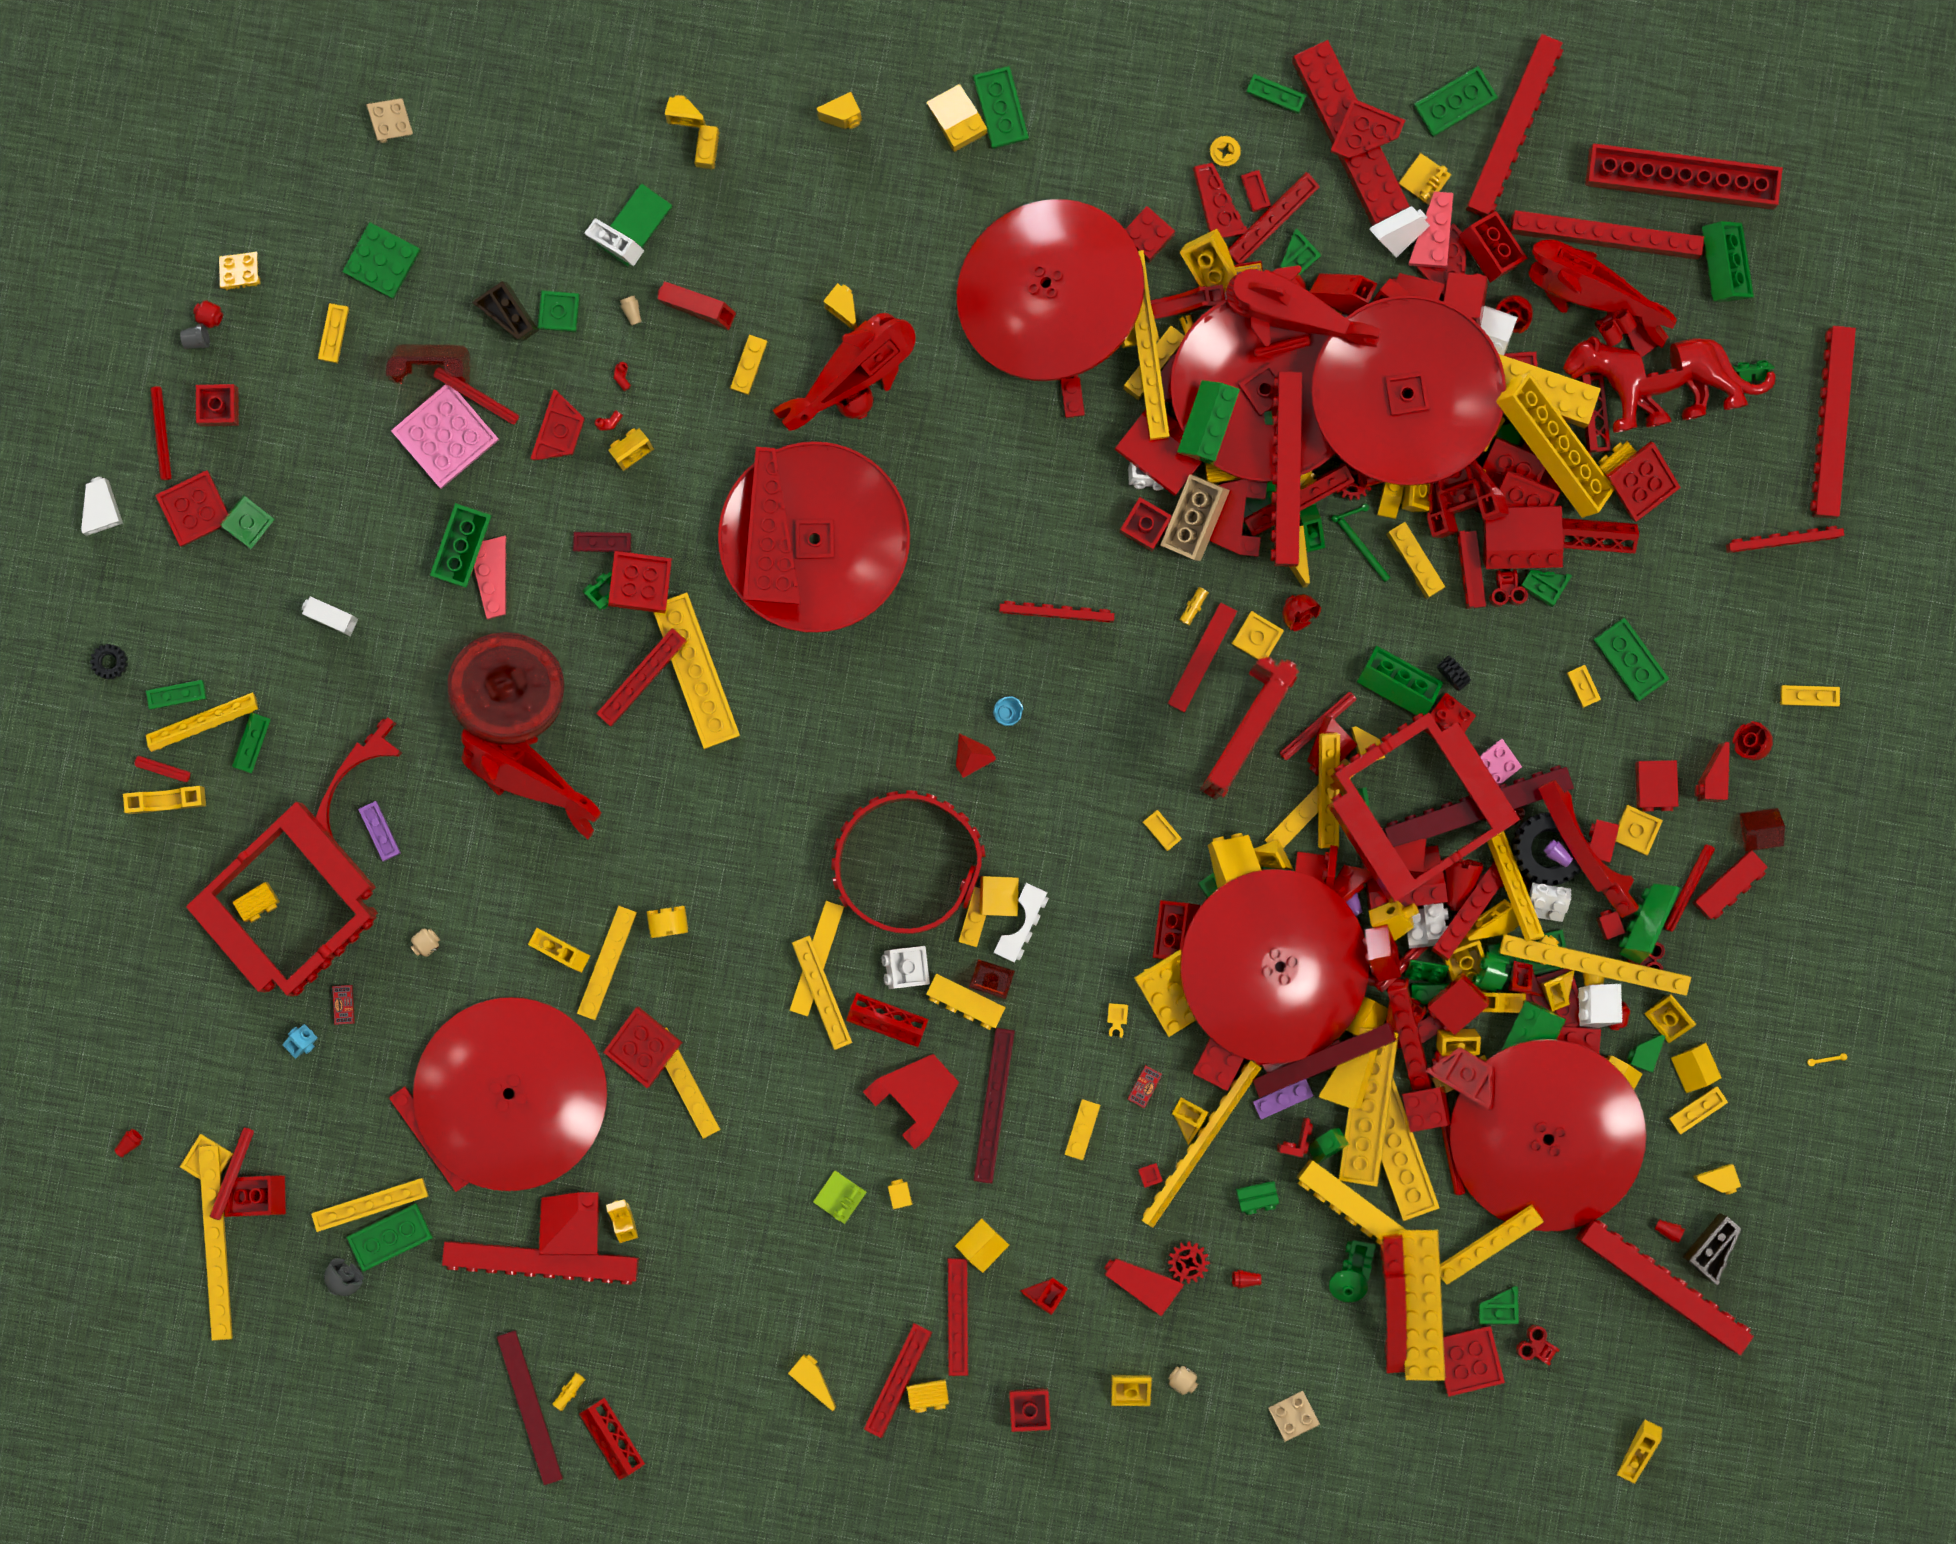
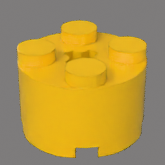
[647,906,688,938]

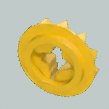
[1210,136,1241,167]

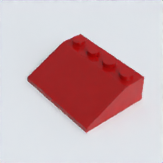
[1114,410,1203,496]
[1483,505,1563,569]
[1362,846,1448,911]

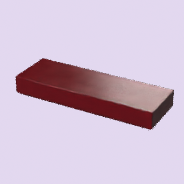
[573,532,631,553]

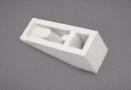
[584,218,644,266]

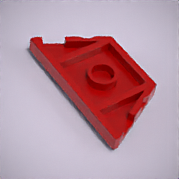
[530,390,585,461]
[1426,1047,1494,1110]

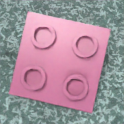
[1480,739,1522,786]

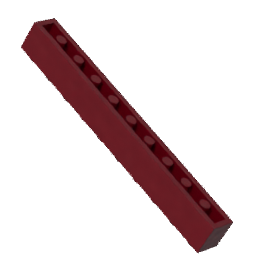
[1383,765,1574,847]

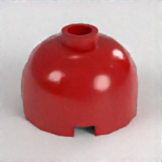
[1496,295,1533,334]
[835,387,874,420]
[1282,594,1321,631]
[1733,721,1773,761]

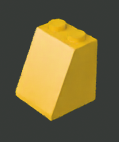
[1208,833,1261,889]

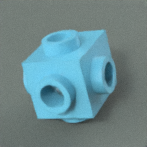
[283,1024,317,1059]

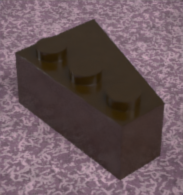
[472,281,539,341]
[1683,1213,1741,1285]

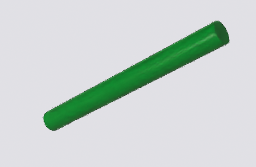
[1337,518,1391,582]

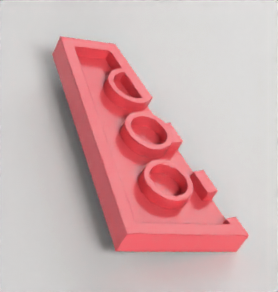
[1409,192,1453,268]
[474,536,506,619]

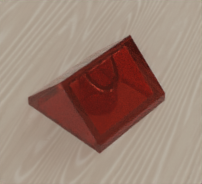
[1740,808,1785,851]
[969,959,1015,999]

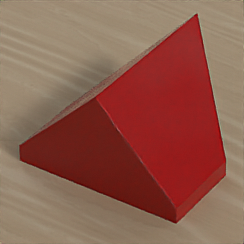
[956,733,996,778]
[1508,961,1545,998]
[1020,1277,1068,1315]

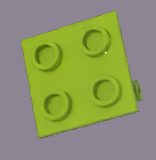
[813,1171,866,1224]

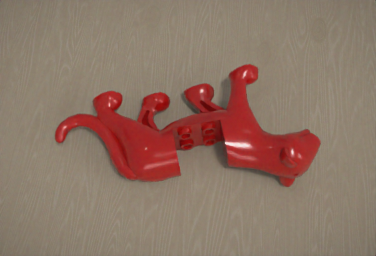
[1563,336,1776,433]

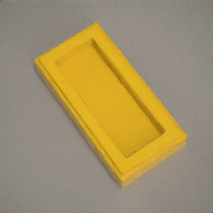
[1143,810,1182,851]

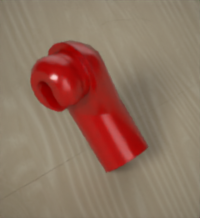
[613,362,631,391]
[595,410,623,431]

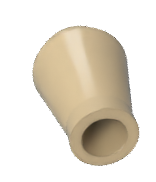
[620,296,642,325]

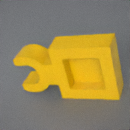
[1107,1003,1128,1037]

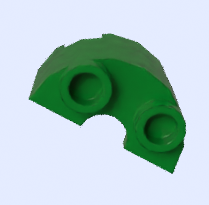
[582,570,612,611]
[1472,952,1509,993]
[1342,1240,1376,1282]

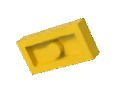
[1567,665,1601,708]

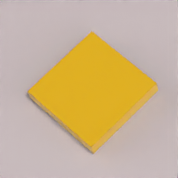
[1232,611,1284,660]
[1616,805,1663,856]
[980,876,1019,916]
[180,1134,233,1180]

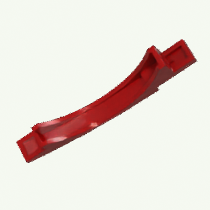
[1150,284,1226,319]
[316,717,402,838]
[1539,780,1639,918]
[1380,1234,1407,1373]

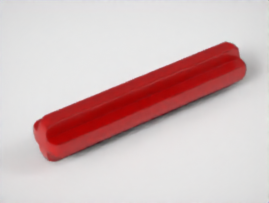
[1254,335,1310,359]
[135,756,191,782]

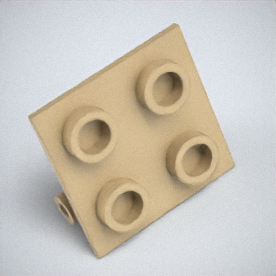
[367,98,413,143]
[1268,1391,1320,1442]

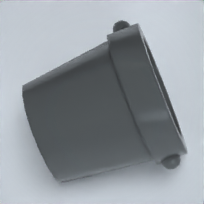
[180,323,210,349]

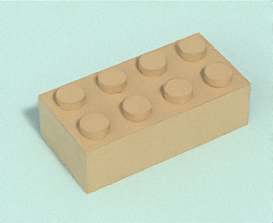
[1161,474,1230,561]

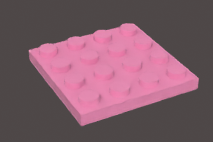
[391,384,499,489]

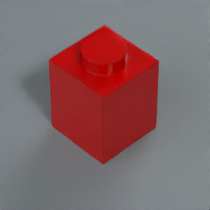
[1596,909,1625,940]

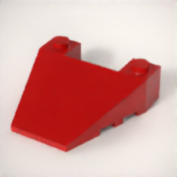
[1427,460,1509,538]
[1209,479,1267,557]
[863,1054,959,1149]

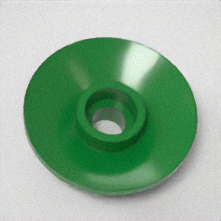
[1329,1270,1368,1302]

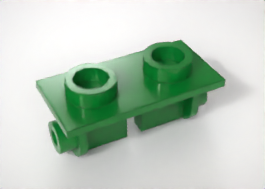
[1732,360,1774,382]

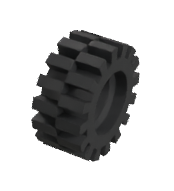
[90,644,128,680]
[1437,655,1471,691]

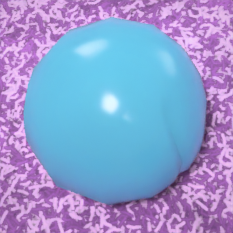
[993,697,1023,726]

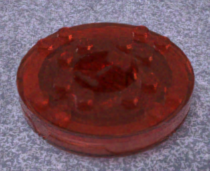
[448,632,564,744]

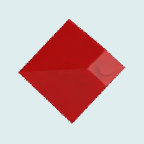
[539,1192,600,1255]

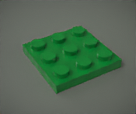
[342,222,421,300]

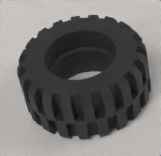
[1511,812,1587,886]

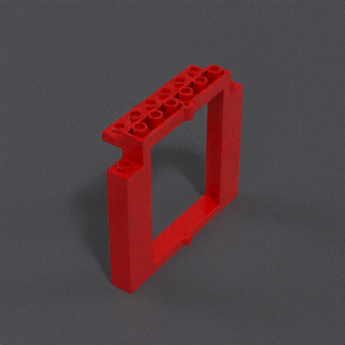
[1200,656,1299,800]
[1327,712,1520,904]
[186,802,378,996]

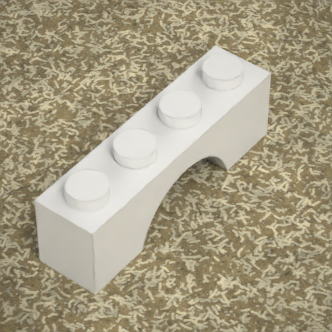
[994,883,1049,963]

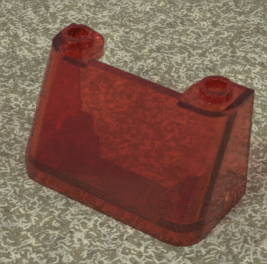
[386,344,470,384]

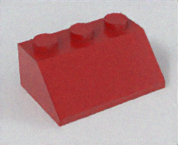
[1153,900,1201,959]

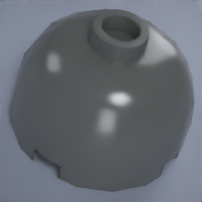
[324,1258,364,1296]

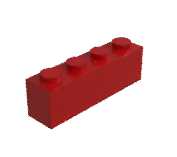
[1692,850,1768,920]

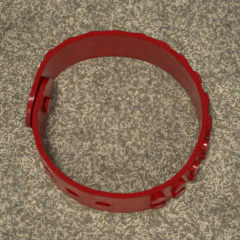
[831,790,986,934]

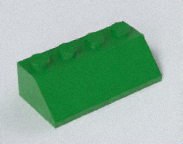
[1702,221,1754,302]
[1177,380,1240,465]
[430,503,492,588]
[1357,645,1443,716]
[1619,883,1680,964]
[1501,1001,1566,1051]

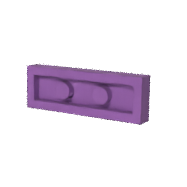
[359,801,401,861]
[1253,1079,1314,1119]

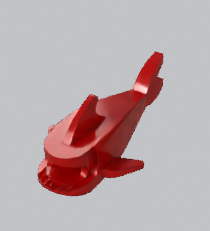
[1529,239,1677,348]
[1226,265,1382,347]
[772,313,916,431]
[461,721,601,839]

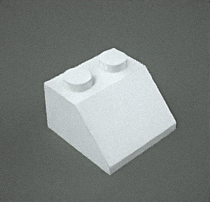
[1481,306,1518,356]
[1578,984,1622,1028]

